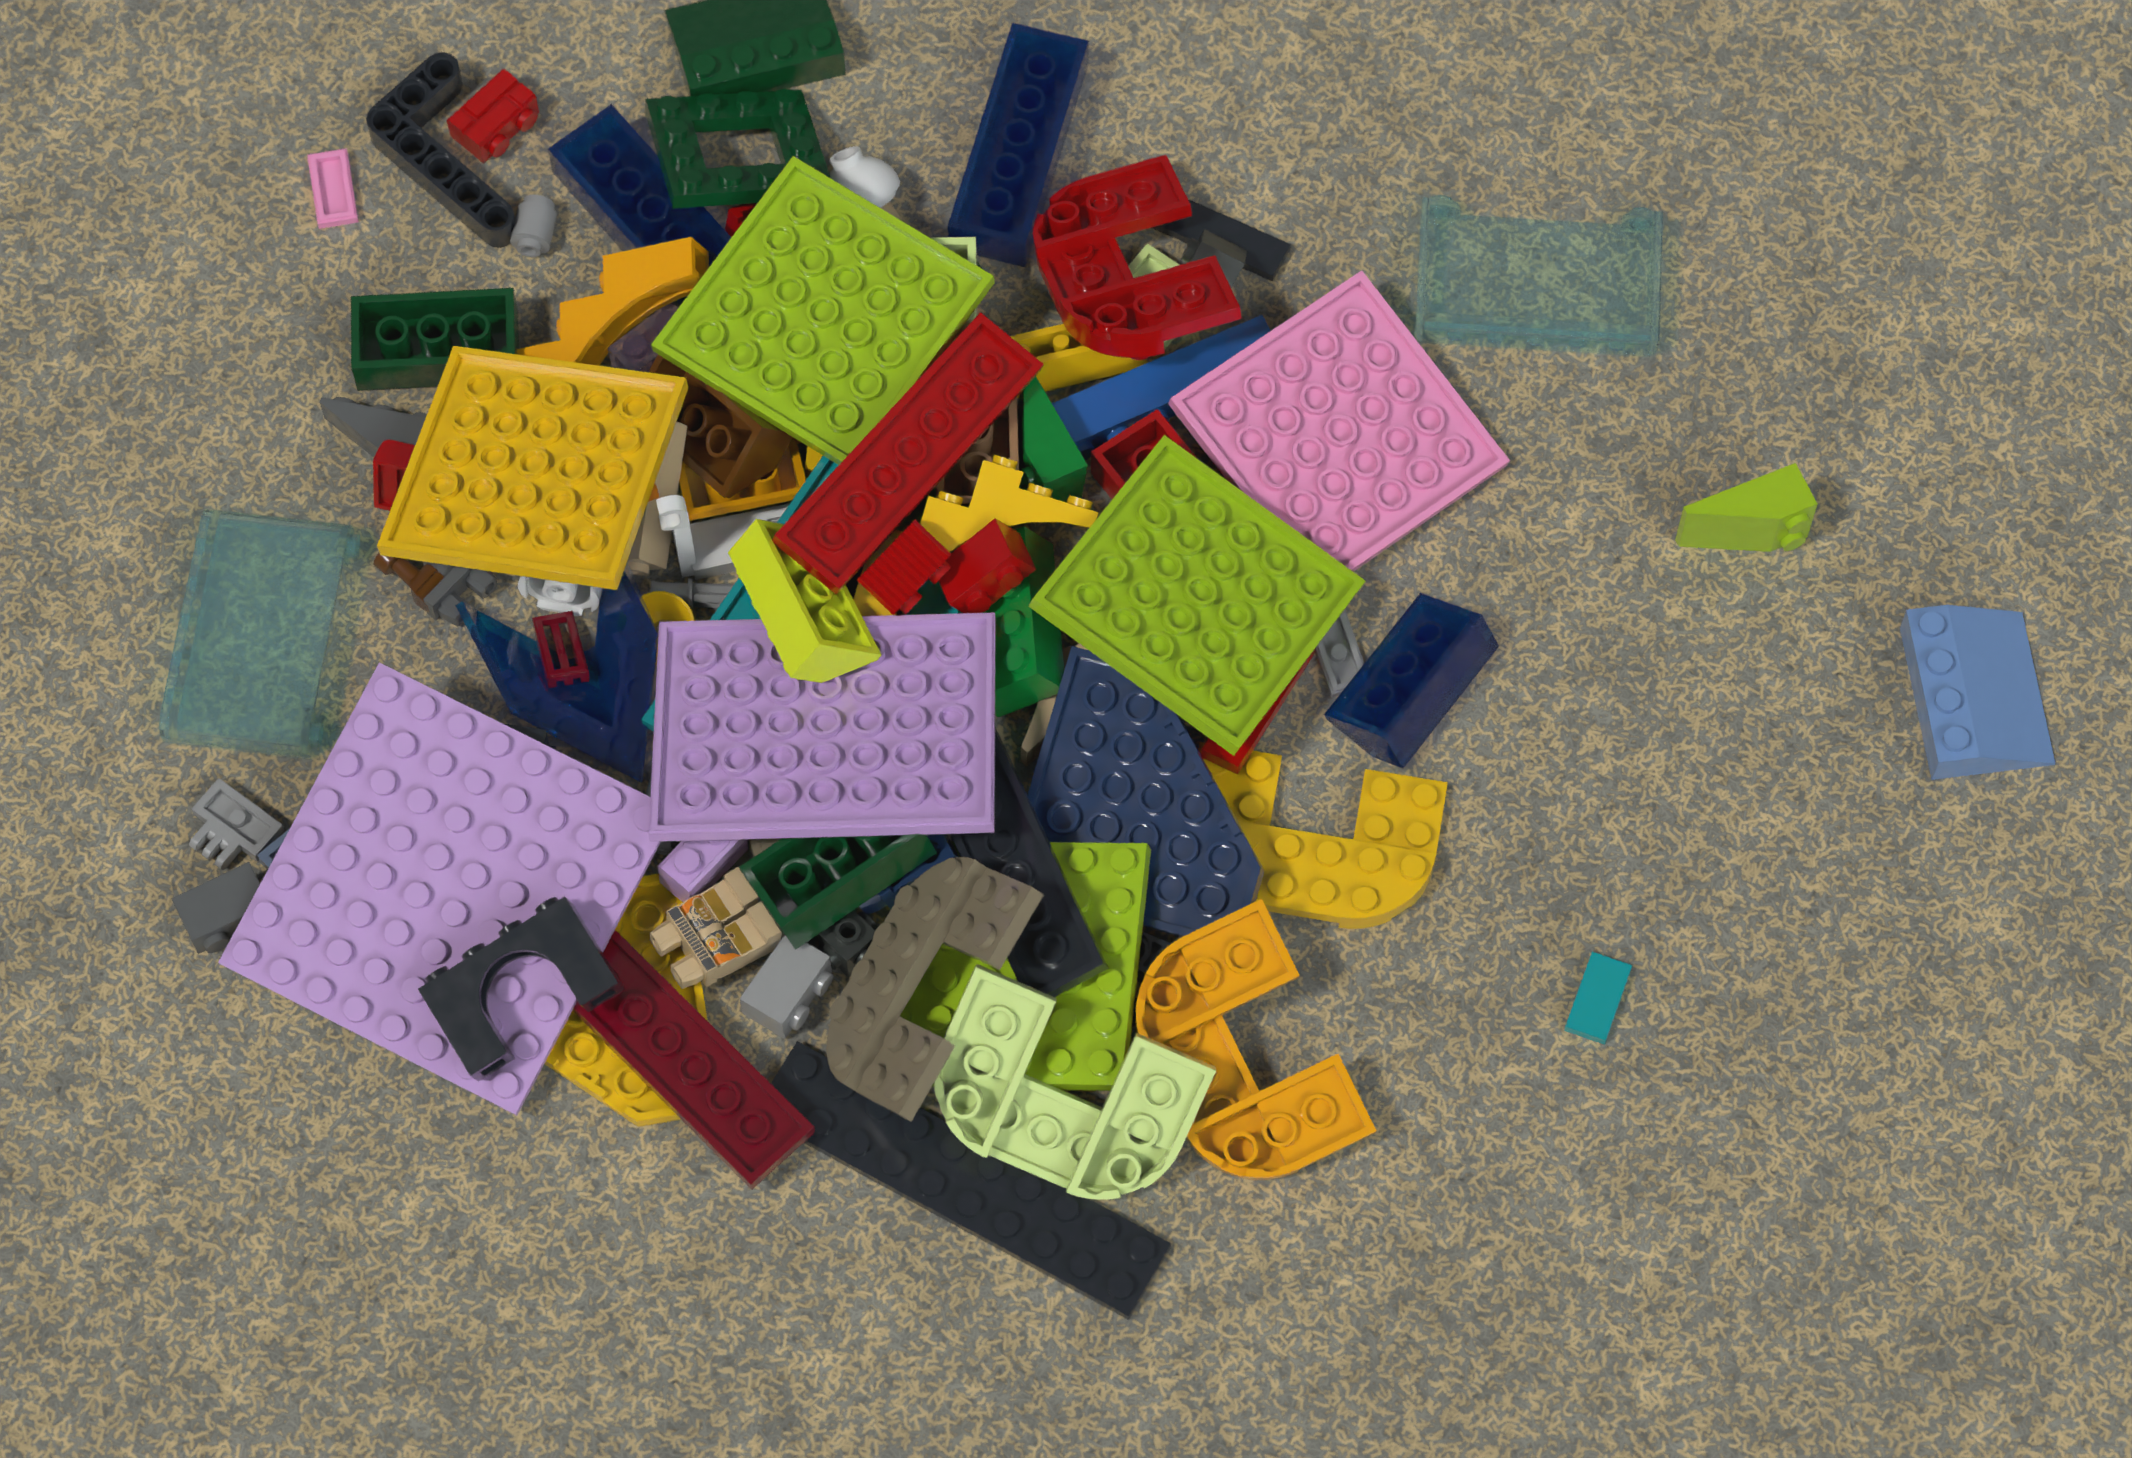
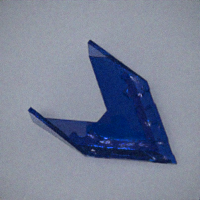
[455,562,659,783]

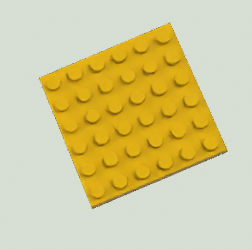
[377,346,689,590]

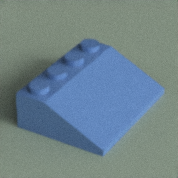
[1900,605,2055,780]

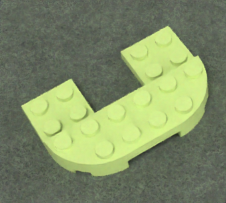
[934,964,1216,1200]

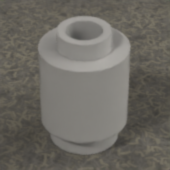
[510,195,557,257]

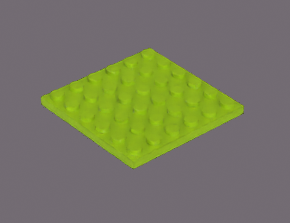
[651,156,995,465]
[1029,435,1365,756]
[900,842,1151,1091]

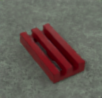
[532,611,589,688]

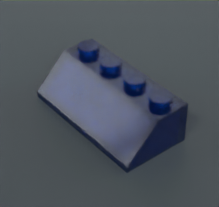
[1324,593,1499,769]

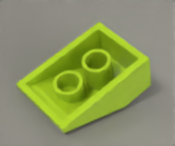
[1675,463,1818,552]

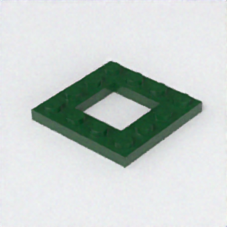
[645,89,831,208]

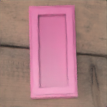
[307,148,359,229]

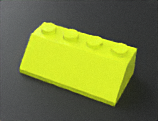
[728,519,882,683]

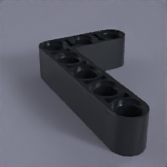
[366,52,515,248]

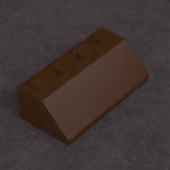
[649,355,793,498]

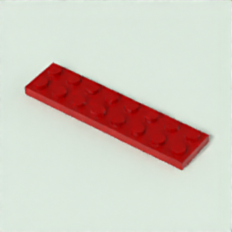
[772,312,1044,595]

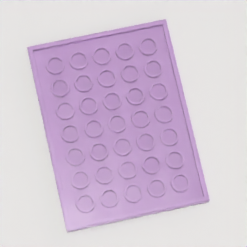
[649,612,996,842]

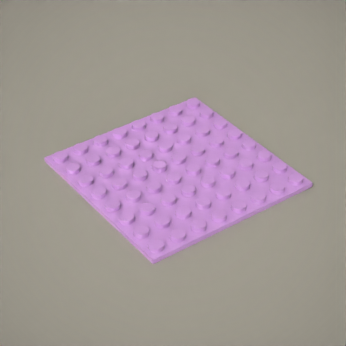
[218,662,661,1115]

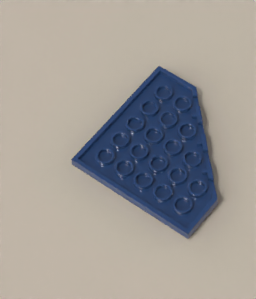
[1027,646,1265,937]

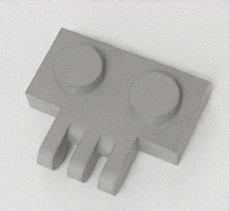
[189,778,285,870]

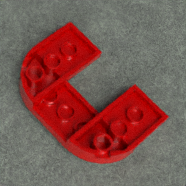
[1033,154,1242,360]

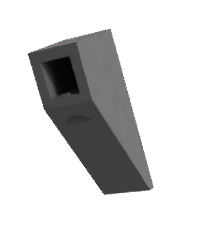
[320,397,427,457]

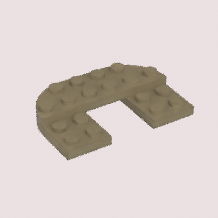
[826,857,1043,1121]

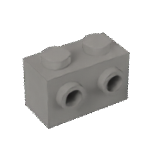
[740,935,834,1039]

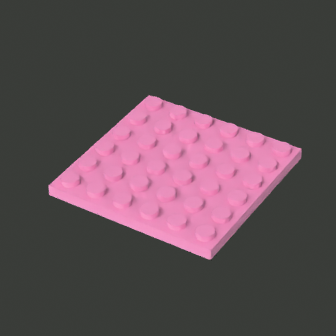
[1168,270,1510,572]

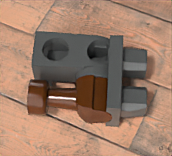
[373,552,498,627]

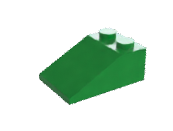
[1017,377,1088,503]

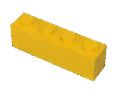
[1010,324,1148,398]

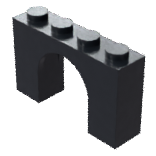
[418,896,625,1082]

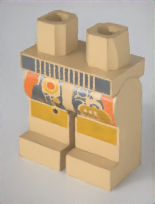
[650,867,781,989]

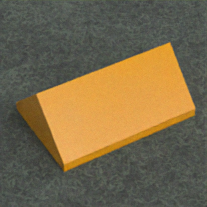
[679,437,806,521]

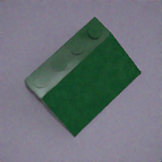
[664,0,846,96]

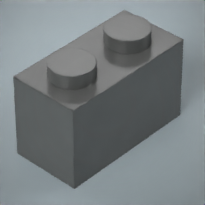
[171,862,260,954]

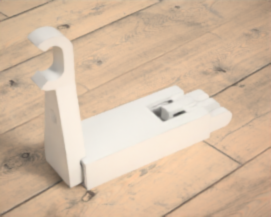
[656,495,790,580]

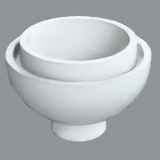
[829,146,900,208]

